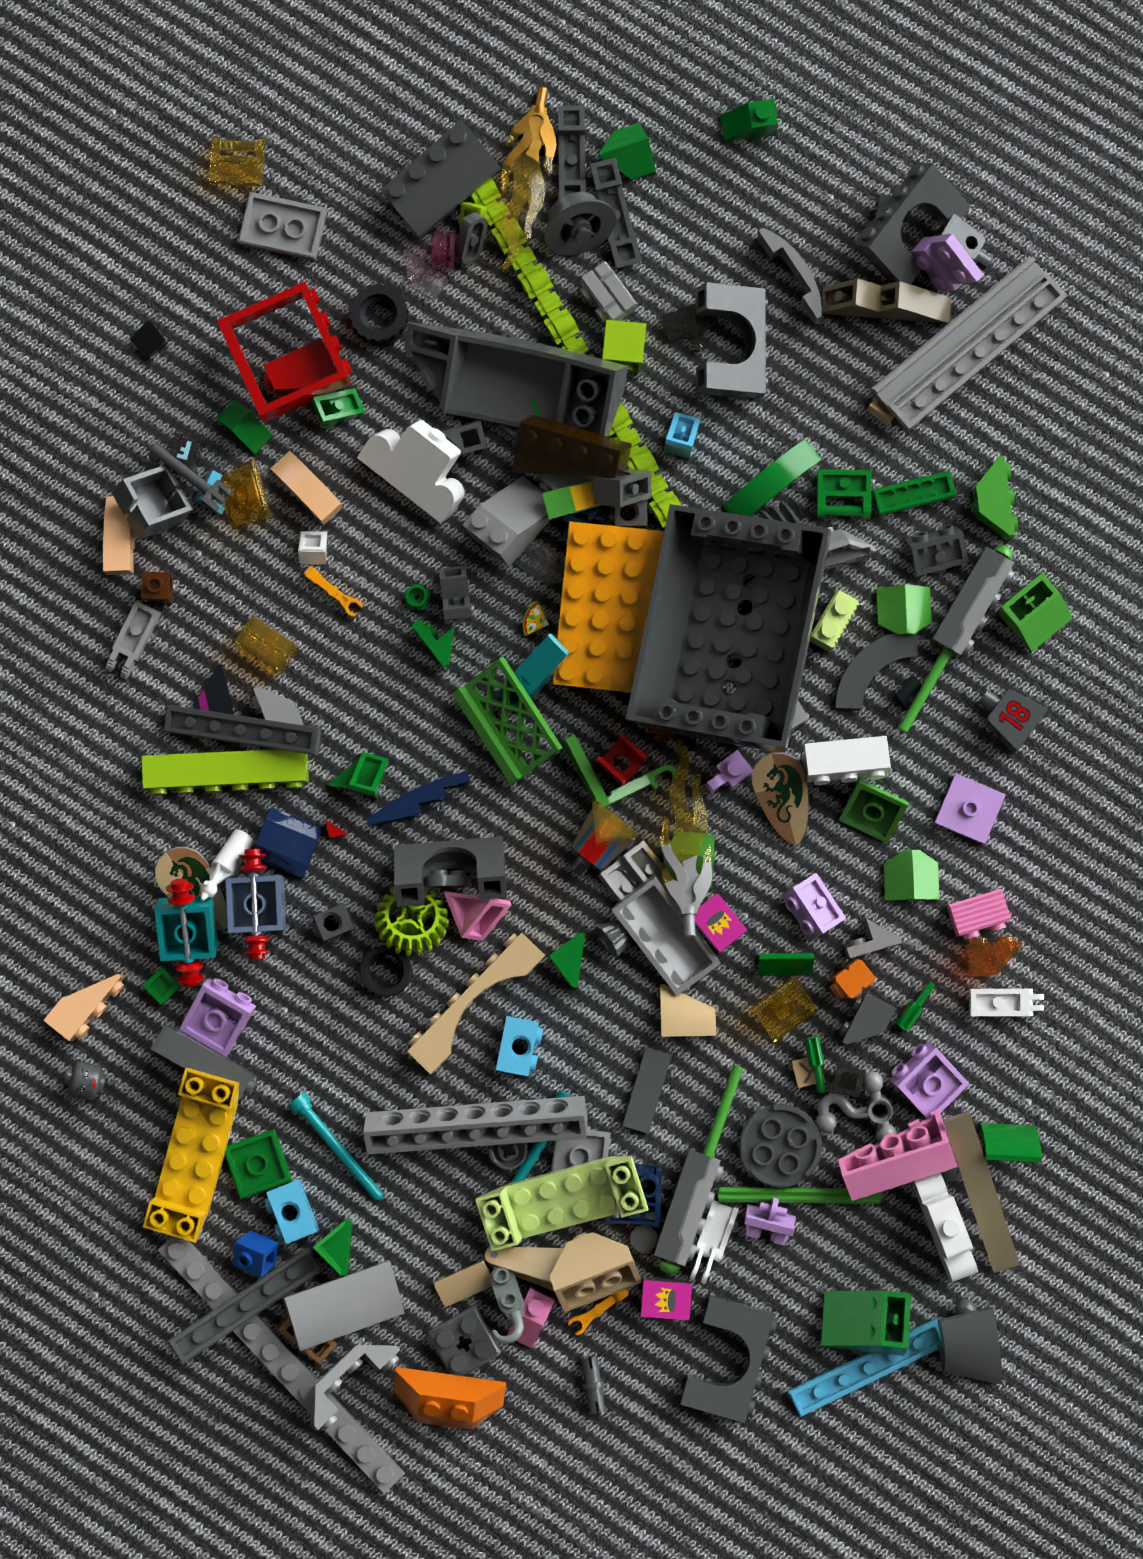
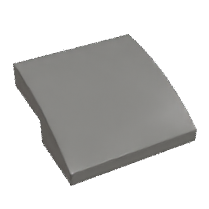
[598,840,672,903]

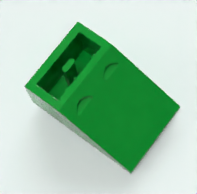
[820,1290,911,1356]

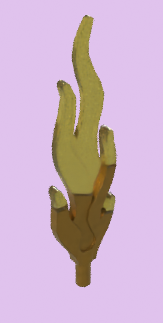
[501,87,556,271]

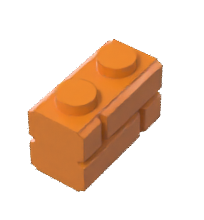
[829,959,876,1000]

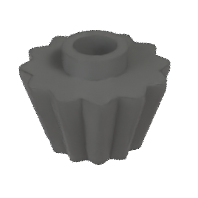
[595,920,631,958]

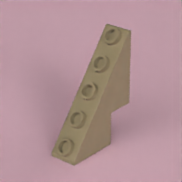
[822,278,951,324]

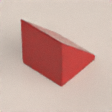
[326,820,347,839]

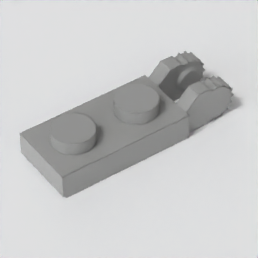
[105,601,161,680]

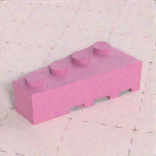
[838,1109,958,1201]

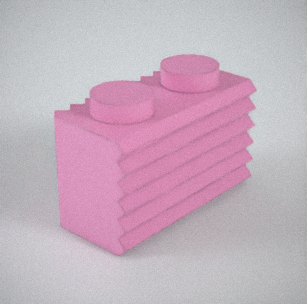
[946,889,1011,940]

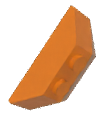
[393,1367,506,1430]

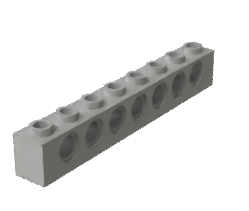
[363,1096,588,1154]

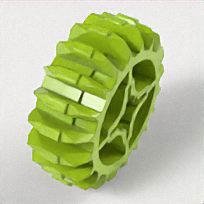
[375,887,449,957]

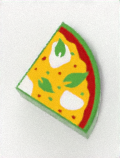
[523,601,549,638]

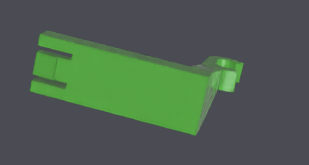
[563,734,678,812]

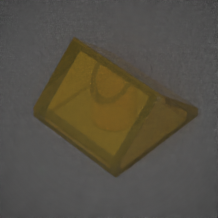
[220,459,273,528]
[592,799,639,846]
[749,976,818,1043]

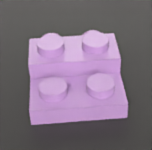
[911,234,984,292]
[179,979,256,1057]
[889,1042,969,1119]

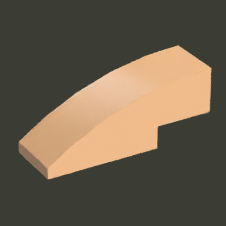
[270,451,343,525]
[103,496,135,575]

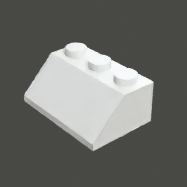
[801,736,891,785]

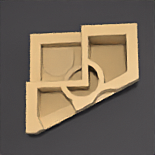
[660,984,716,1037]

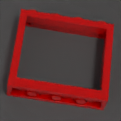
[217,282,353,423]

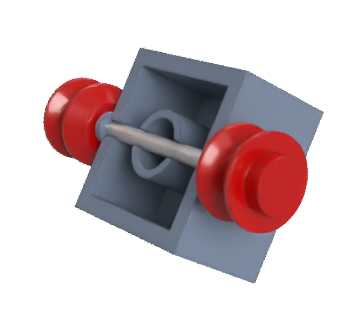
[226,849,286,960]

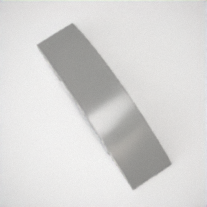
[757,228,822,325]

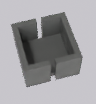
[112,464,193,540]

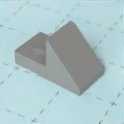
[844,919,902,959]

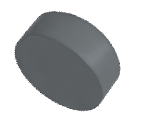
[630,1225,658,1252]

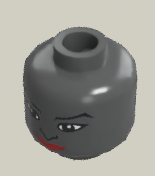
[64,1061,106,1100]

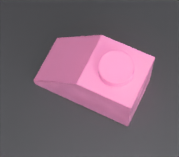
[507,1286,555,1348]

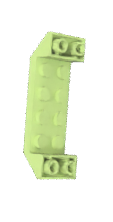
[475,1156,649,1251]

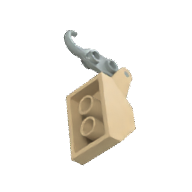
[485,1232,642,1344]

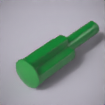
[894,981,935,1033]
[804,1036,826,1094]

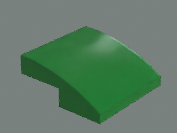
[979,1123,1042,1163]

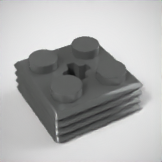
[428,1305,501,1376]

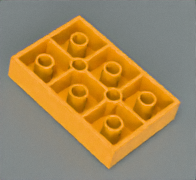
[553,521,664,692]

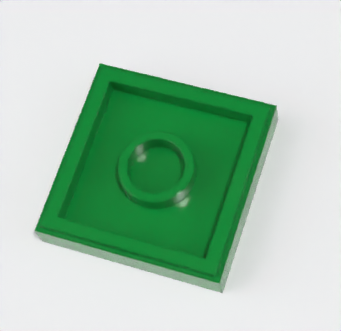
[225,1129,293,1200]

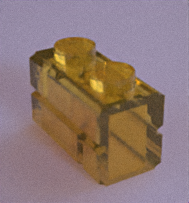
[234,616,299,675]

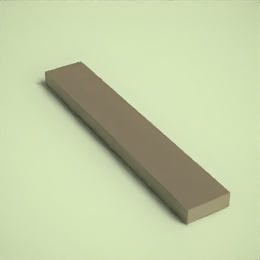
[943,1111,1020,1273]

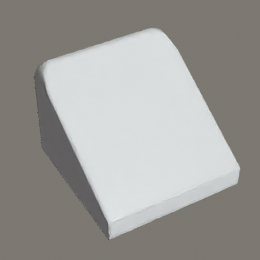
[298,531,327,565]

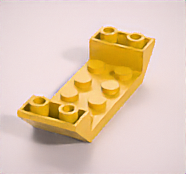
[143,1068,239,1243]

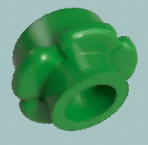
[404,584,430,610]

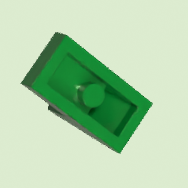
[310,388,365,429]
[411,619,455,672]

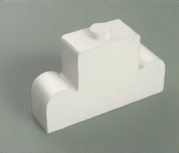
[357,420,464,523]
[911,1173,978,1282]

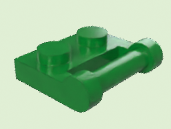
[816,469,872,519]

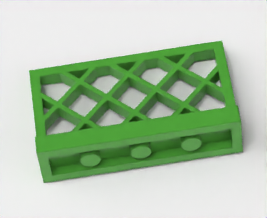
[452,657,563,784]

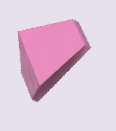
[443,891,511,941]

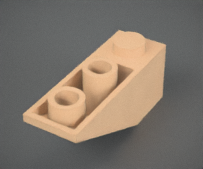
[43,974,125,1041]

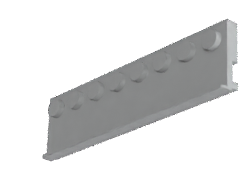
[870,256,1068,432]

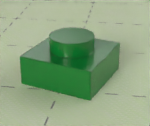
[143,967,182,1005]

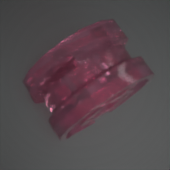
[432,231,456,270]

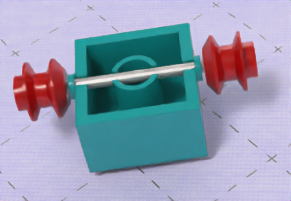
[154,879,219,987]

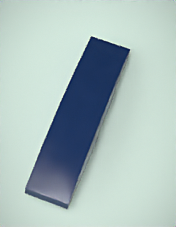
[366,771,471,827]

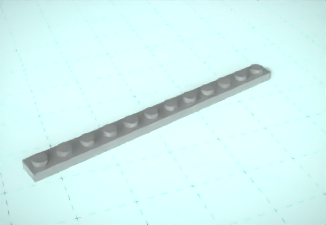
[158,1236,405,1494]

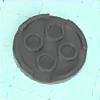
[739,1104,822,1188]

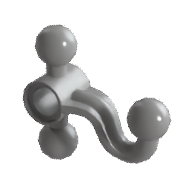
[815,1072,897,1143]

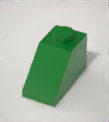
[720,99,778,142]

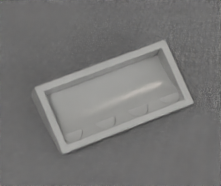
[611,874,721,996]
[282,1261,405,1351]

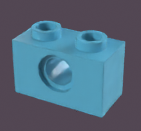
[496,1016,543,1076]
[264,1179,319,1244]

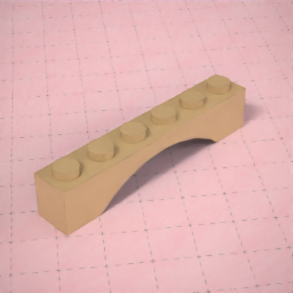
[407,933,545,1074]

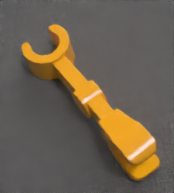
[304,566,363,617]
[568,1288,629,1335]

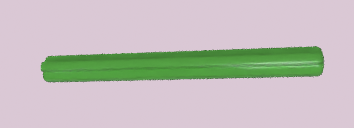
[717,1187,882,1204]

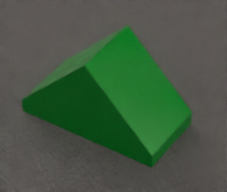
[216,399,274,455]
[549,933,585,988]

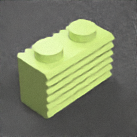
[810,590,859,652]

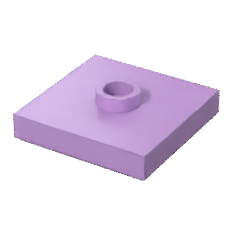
[934,773,1006,845]

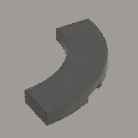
[835,632,918,710]

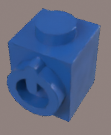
[232,1231,279,1278]

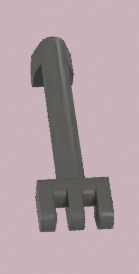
[148,443,233,513]

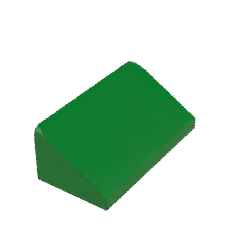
[758,953,814,976]

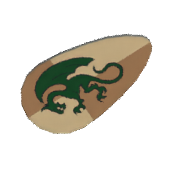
[752,752,809,845]
[155,847,228,930]

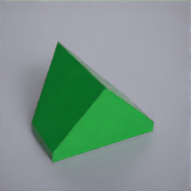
[598,123,656,181]
[326,752,388,799]
[313,1218,353,1276]

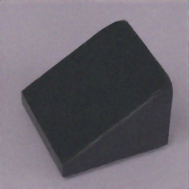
[130,320,168,360]
[893,675,922,710]

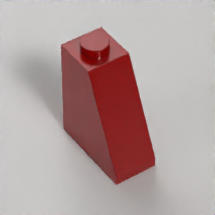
[262,338,346,396]

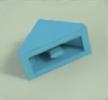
[664,412,701,459]

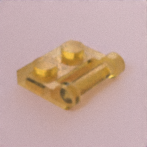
[209,136,266,187]

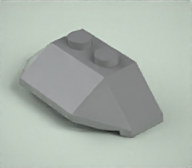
[824,527,876,571]

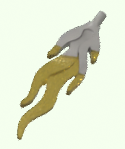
[660,739,712,938]

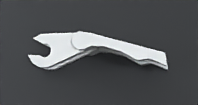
[690,1200,739,1284]

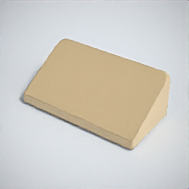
[433,1259,492,1307]

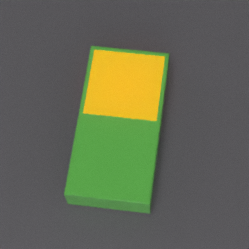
[541,480,601,520]

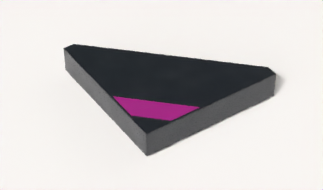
[193,663,235,715]

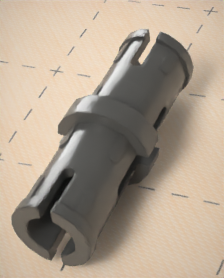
[580,1355,606,1414]

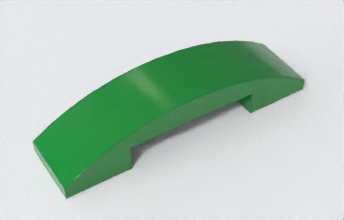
[722,439,822,516]

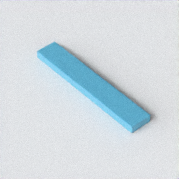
[787,1318,942,1417]

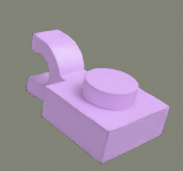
[705,750,753,794]

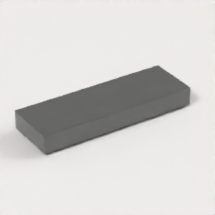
[622,1047,672,1134]

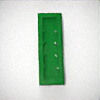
[871,470,957,517]

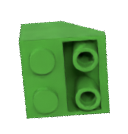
[996,573,1073,653]

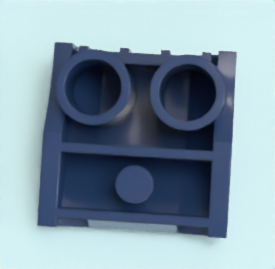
[254,807,324,878]
[604,1164,662,1228]

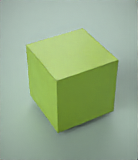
[602,320,646,373]

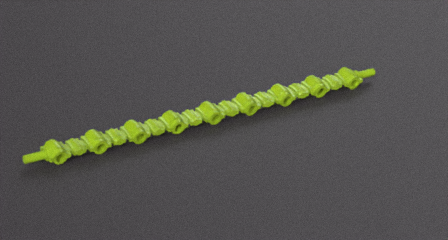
[470,178,682,528]

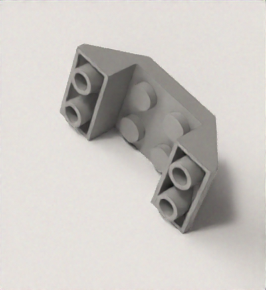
[311,1345,400,1431]

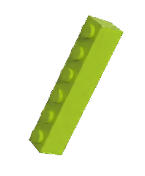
[142,749,309,795]

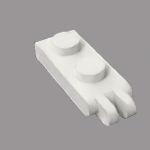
[969,989,1044,1016]

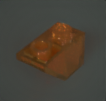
[963,936,1022,978]

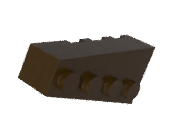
[512,415,632,477]

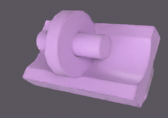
[744,1197,796,1245]

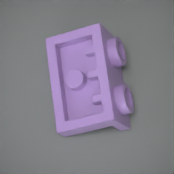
[782,873,846,941]

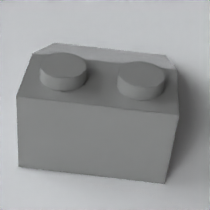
[463,476,551,567]

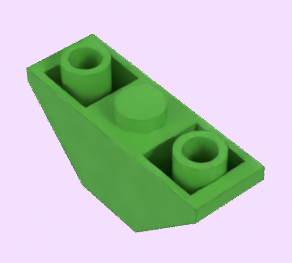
[972,456,1018,540]

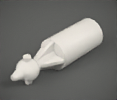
[200,830,254,901]

